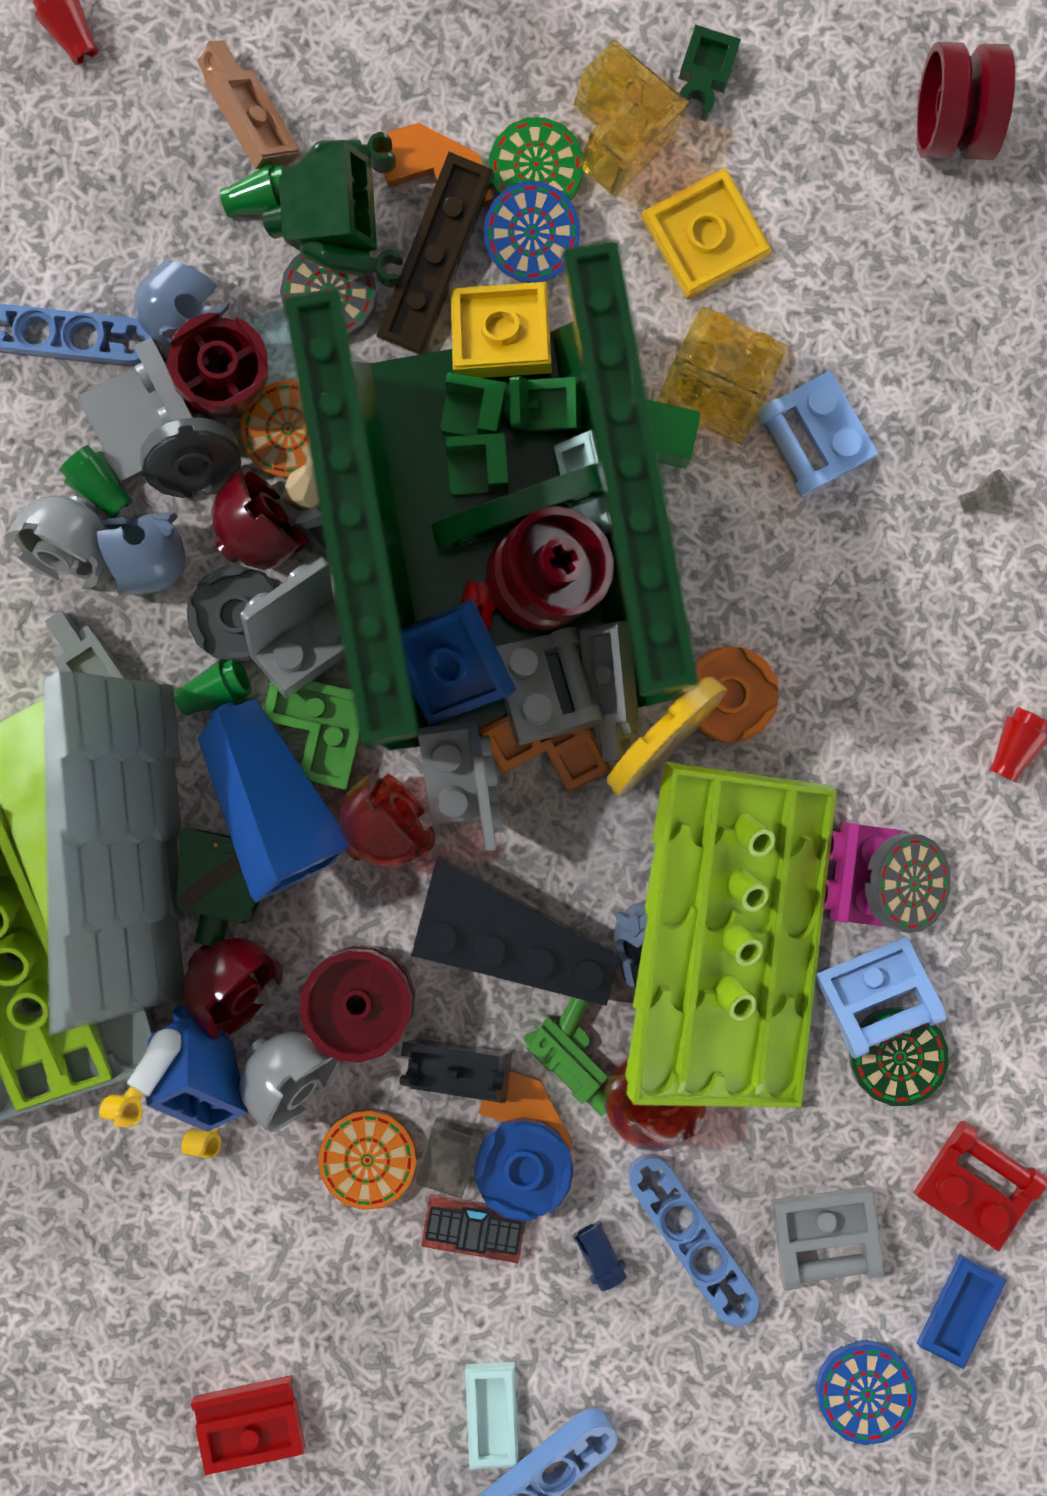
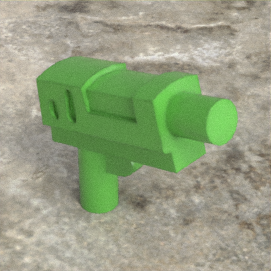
[524,997,614,1116]

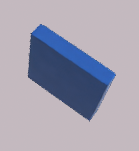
[400,599,516,726]

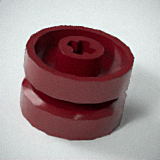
[916,42,1016,160]
[486,506,614,632]
[299,944,415,1063]

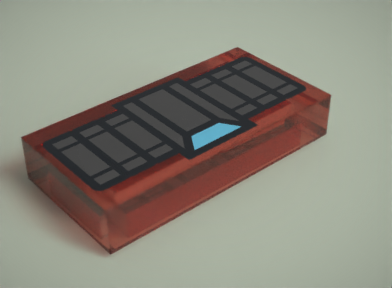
[421,1194,526,1263]

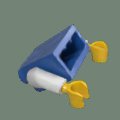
[99,1004,248,1159]

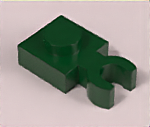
[676,24,741,122]

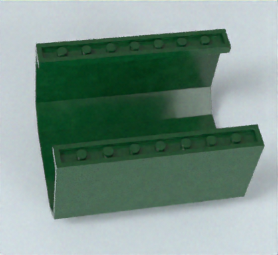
[283,240,699,752]

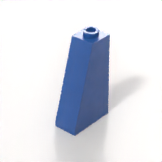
[197,699,352,903]

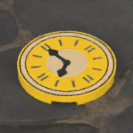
[607,677,727,798]

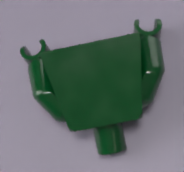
[262,132,403,288]

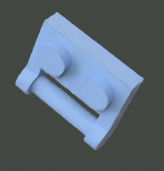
[754,370,878,497]
[816,936,947,1059]

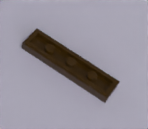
[376,152,495,355]

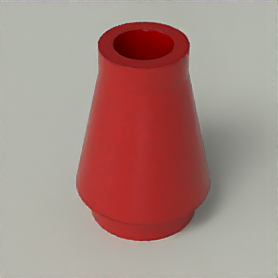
[33,0,99,65]
[989,707,1047,783]

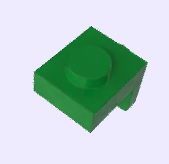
[504,376,581,433]

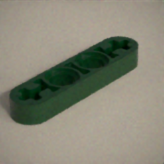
[431,463,605,551]

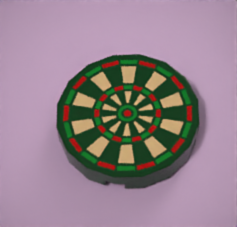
[849,1007,949,1106]

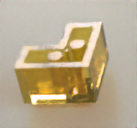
[573,39,689,198]

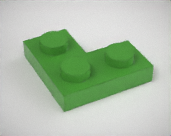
[264,681,360,790]

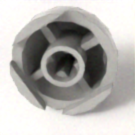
[5,496,107,589]
[239,1031,340,1132]

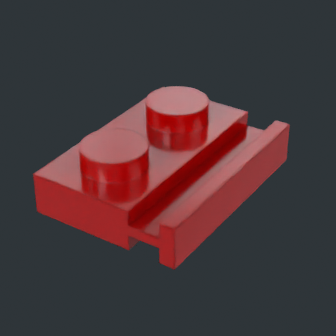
[191,1375,306,1475]

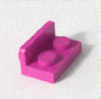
[823,822,901,927]

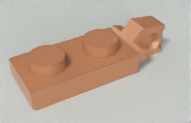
[197,40,300,169]

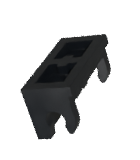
[399,1039,512,1103]

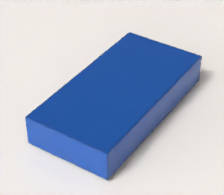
[916,1254,1007,1369]

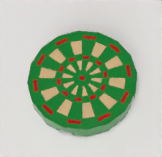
[489,117,584,201]

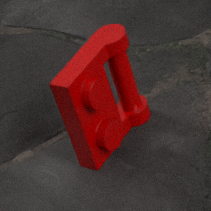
[913,1121,1047,1252]

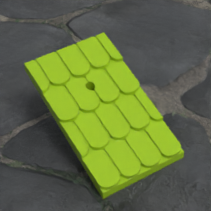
[625,761,837,1108]

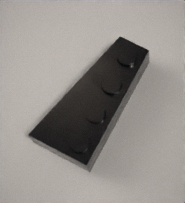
[411,856,619,1006]

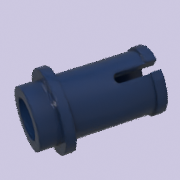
[572,1221,627,1291]

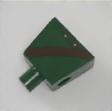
[176,827,260,946]

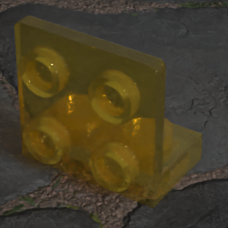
[657,307,787,445]

